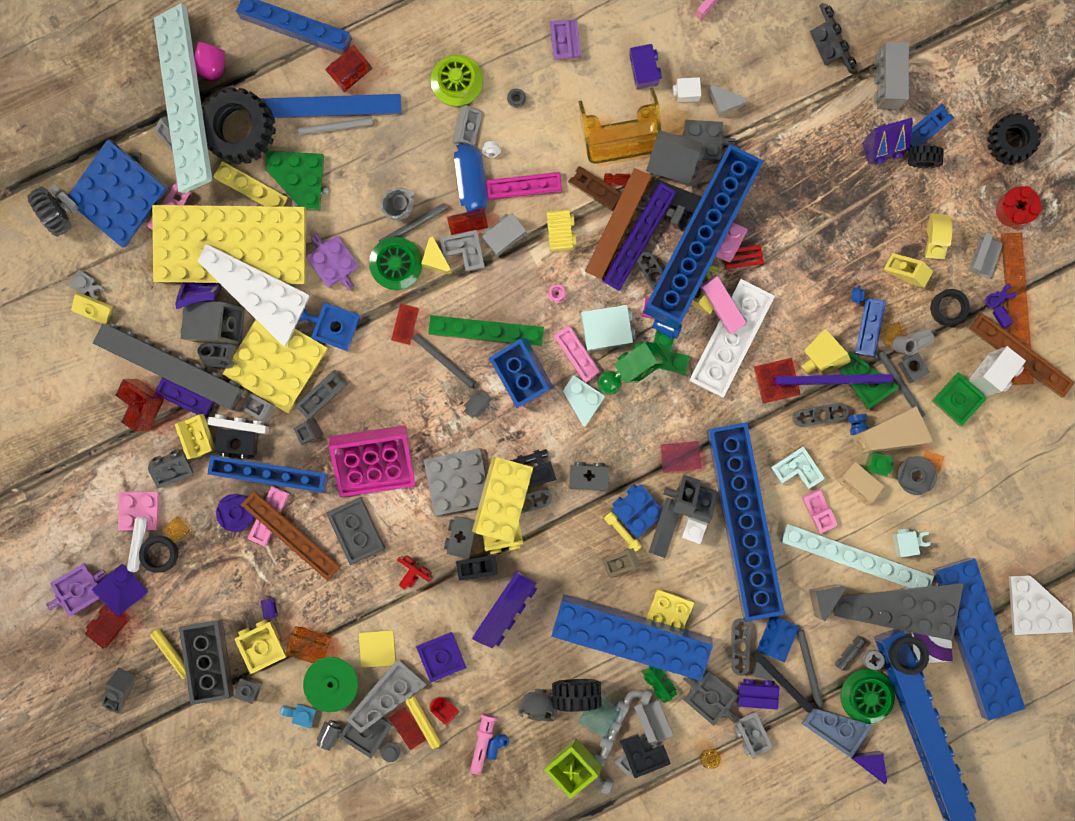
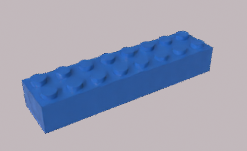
[932,558,1026,721]
[551,594,713,681]

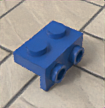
[757,616,799,663]

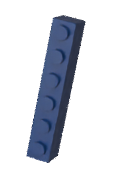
[236,0,352,57]
[207,455,329,493]

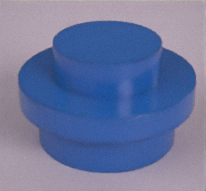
[852,285,865,304]

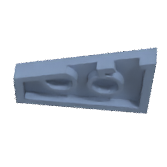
[801,708,873,758]

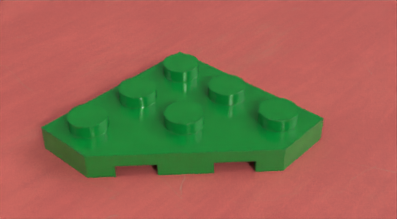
[265,151,324,211]

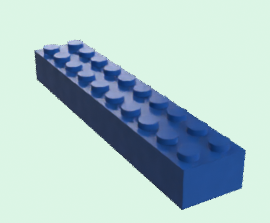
[643,144,764,330]
[707,422,785,622]
[874,629,976,821]

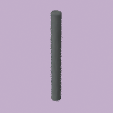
[378,203,448,242]
[413,333,475,388]
[877,351,926,417]
[797,630,824,708]

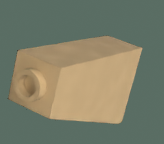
[853,406,933,454]

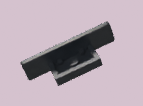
[810,3,858,74]

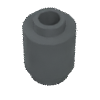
[463,390,491,418]
[316,720,342,751]

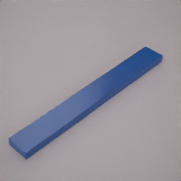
[250,94,401,119]

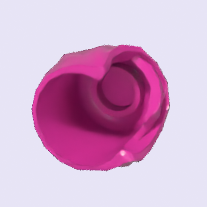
[194,42,225,82]

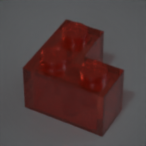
[115,379,165,432]

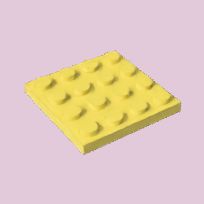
[223,319,328,414]

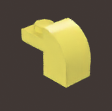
[925,213,952,259]

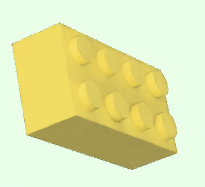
[472,457,533,543]

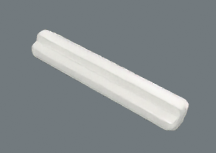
[127,516,147,572]

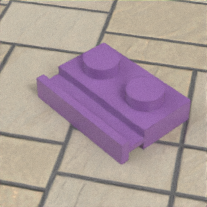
[550,19,581,60]

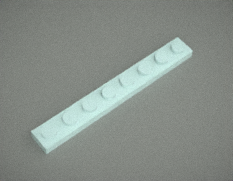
[781,524,934,588]

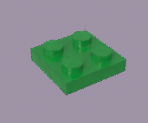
[931,372,987,427]

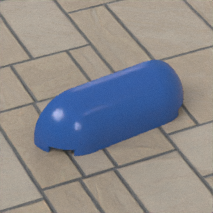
[454,144,488,219]

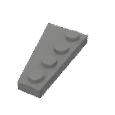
[345,659,426,733]

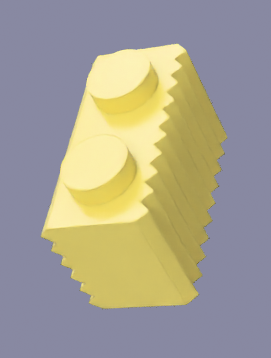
[547,210,576,252]

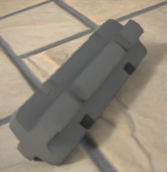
[835,636,866,671]

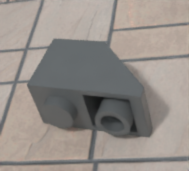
[102,668,136,714]

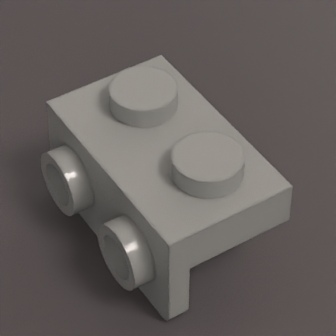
[733,711,773,759]

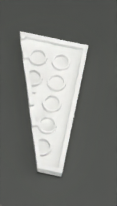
[198,244,311,347]

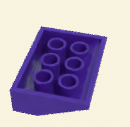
[472,570,537,649]

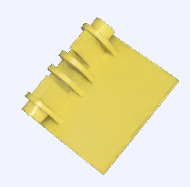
[646,589,694,629]

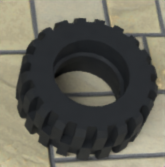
[202,87,276,164]

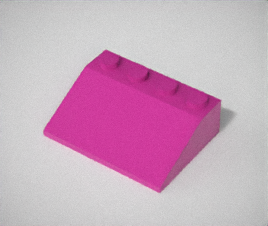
[329,425,416,497]

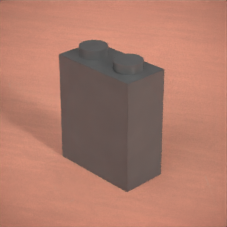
[646,130,704,185]

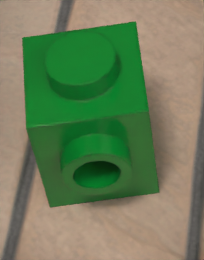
[865,452,894,477]

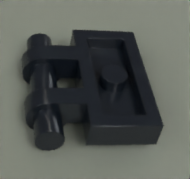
[510,449,557,489]

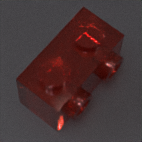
[325,45,373,93]

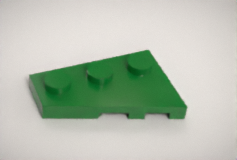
[838,351,899,410]

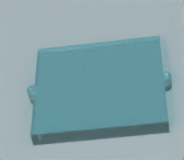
[578,697,621,739]

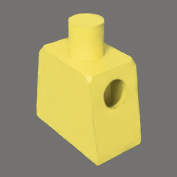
[801,329,851,375]

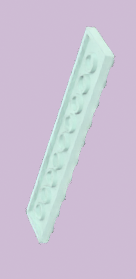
[154,3,212,194]

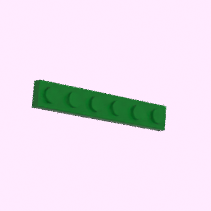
[428,315,544,347]

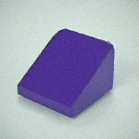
[260,598,278,619]

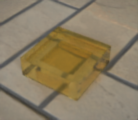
[162,516,191,544]

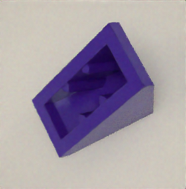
[851,751,887,784]

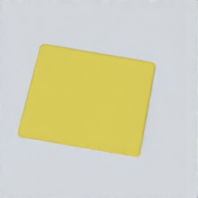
[359,630,395,668]

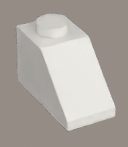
[680,516,707,544]

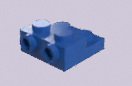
[611,484,662,538]

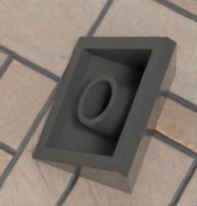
[809,584,846,621]

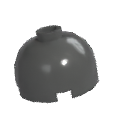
[518,688,557,721]

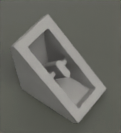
[708,85,747,117]
[241,393,276,423]

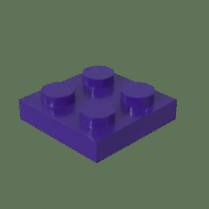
[416,632,467,683]

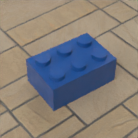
[489,338,554,408]

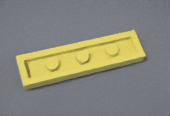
[213,161,289,207]

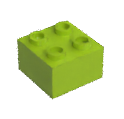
[544,738,603,799]

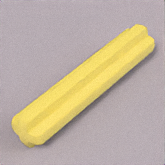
[150,629,186,679]
[405,695,441,749]

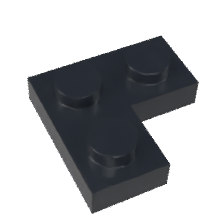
[620,733,671,778]

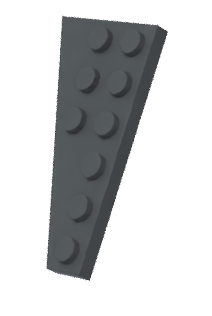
[834,582,964,641]

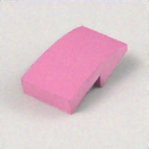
[802,489,838,534]

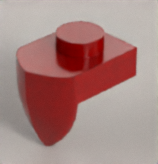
[430,697,460,726]

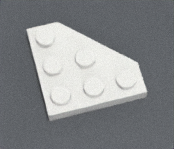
[1009,575,1073,635]

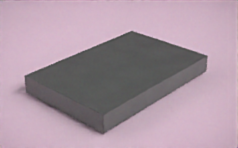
[326,497,386,565]

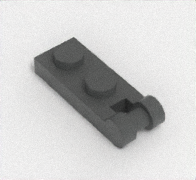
[295,370,348,420]

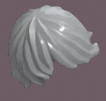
[380,187,415,221]

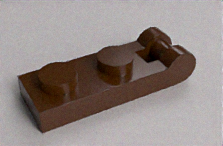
[568,166,622,211]

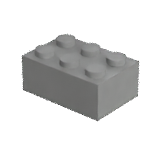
[874,42,909,109]

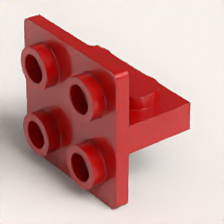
[397,555,434,590]

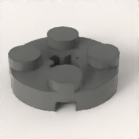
[897,456,937,495]

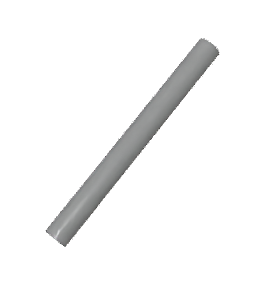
[297,117,373,135]

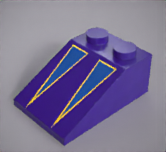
[862,118,913,165]

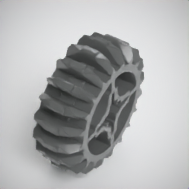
[27,186,71,237]

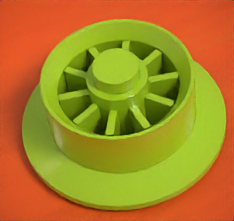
[430,54,483,107]

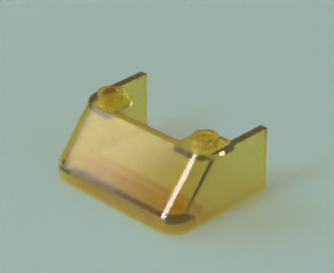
[578,87,661,164]

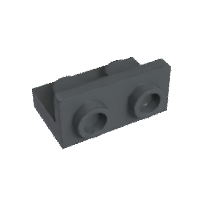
[148,449,194,489]

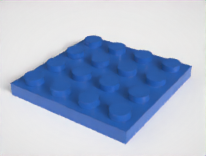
[68,139,168,248]

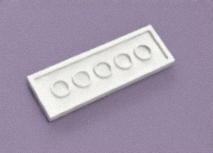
[689,279,775,398]

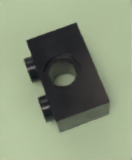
[214,429,259,459]
[456,554,498,581]

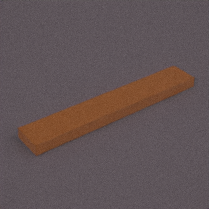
[585,168,652,280]
[969,313,1075,398]
[241,490,341,581]

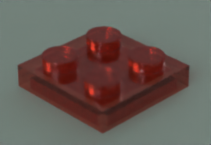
[753,358,801,404]

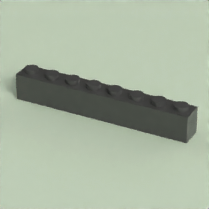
[92,322,244,411]

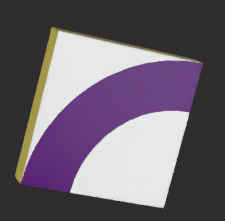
[910,632,953,663]

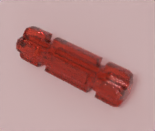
[604,173,630,185]

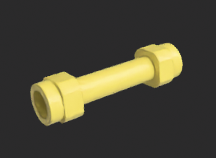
[604,511,642,552]

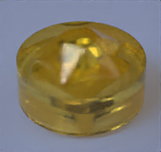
[700,749,721,769]

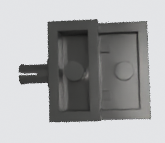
[663,475,717,524]

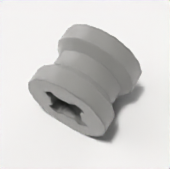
[862,649,884,670]

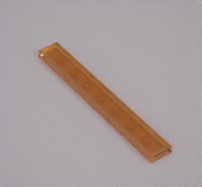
[1001,233,1034,385]

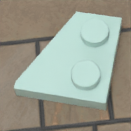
[563,375,605,427]

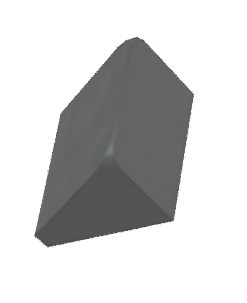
[293,418,323,445]
[751,660,773,681]

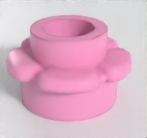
[548,284,567,303]

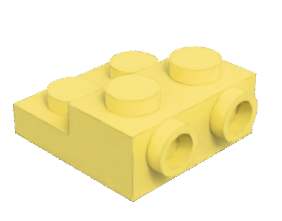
[234,619,287,674]

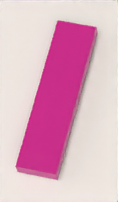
[485,172,562,200]

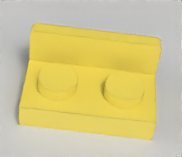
[483,522,524,554]

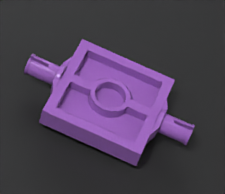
[306,234,359,290]
[46,563,108,617]

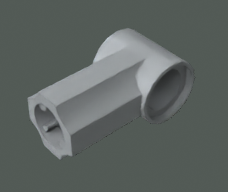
[893,328,934,356]

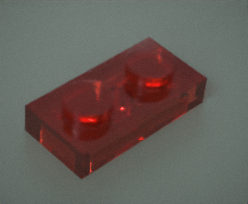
[447,208,488,235]
[391,303,419,345]
[389,706,426,750]

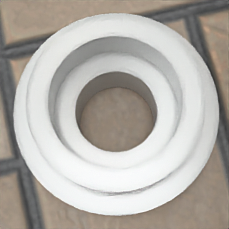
[482,141,501,158]

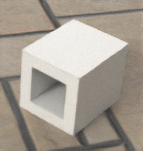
[673,77,701,103]

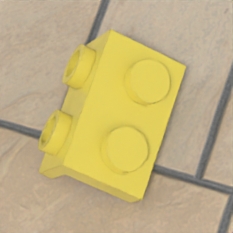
[175,414,215,459]

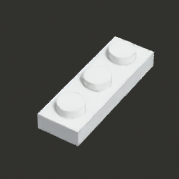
[208,414,269,435]

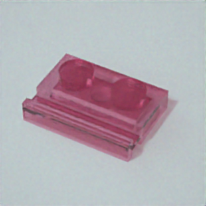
[660,441,702,472]

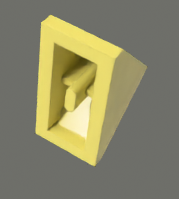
[421,236,452,274]

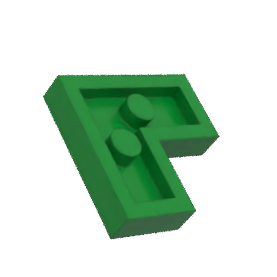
[653,330,690,375]

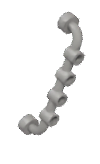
[593,688,653,796]

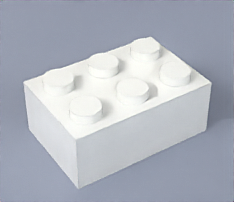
[968,346,1026,396]

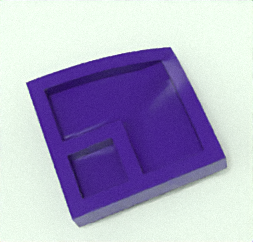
[175,282,222,309]
[92,564,148,617]

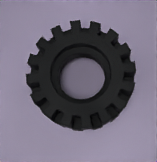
[908,145,944,168]

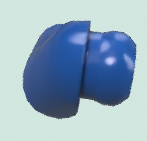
[487,734,509,760]

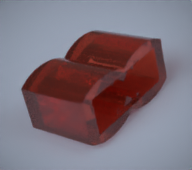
[85,605,131,649]

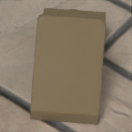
[602,548,640,577]

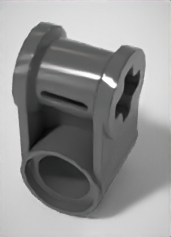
[197,343,237,368]

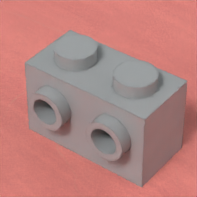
[482,213,527,257]

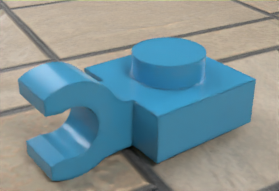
[280,703,316,728]

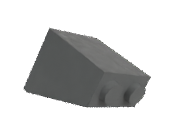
[180,301,245,346]

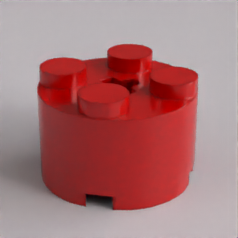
[996,186,1042,228]

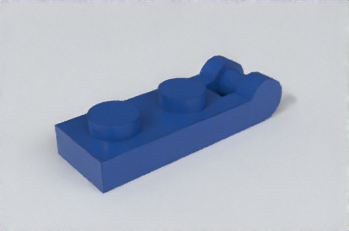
[910,104,955,147]

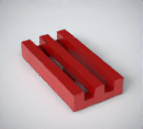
[724,245,764,270]

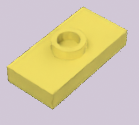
[71,292,113,324]

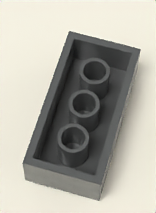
[179,619,234,705]

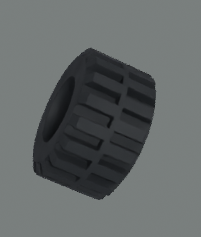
[987,113,1041,165]
[552,679,602,712]

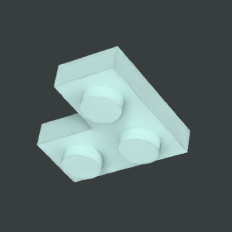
[771,446,825,489]

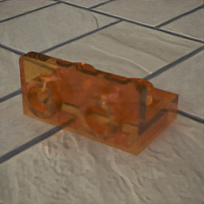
[286,626,332,663]

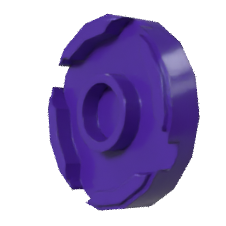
[216,494,254,532]

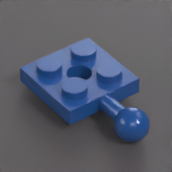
[298,302,361,352]

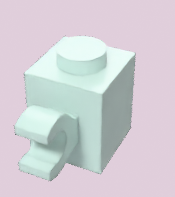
[892,528,931,557]

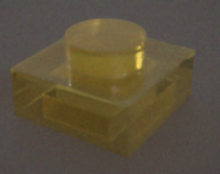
[880,322,904,345]

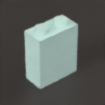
[581,305,636,352]

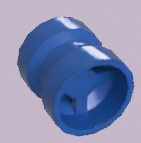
[848,414,869,435]

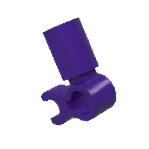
[985,284,1017,329]

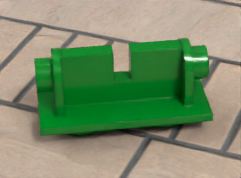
[641,666,677,703]

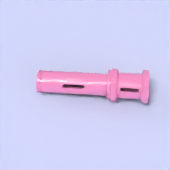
[470,713,498,775]

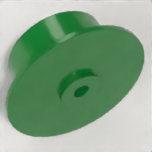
[369,237,422,290]
[303,657,358,712]
[840,669,895,724]

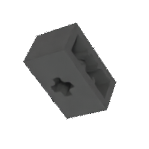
[569,462,609,490]
[444,516,475,559]

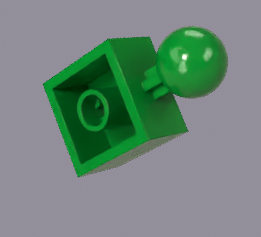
[597,341,668,395]

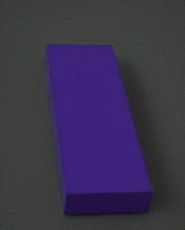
[154,377,215,419]

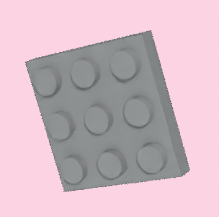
[424,448,486,516]

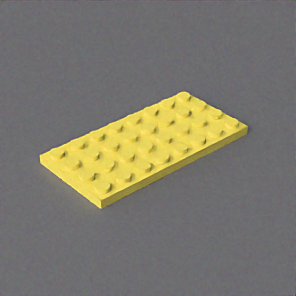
[152,205,306,284]

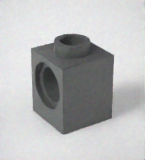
[898,352,930,383]
[234,676,263,704]

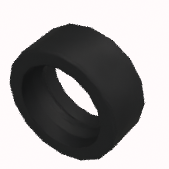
[930,289,970,326]
[139,536,178,573]
[889,636,929,675]

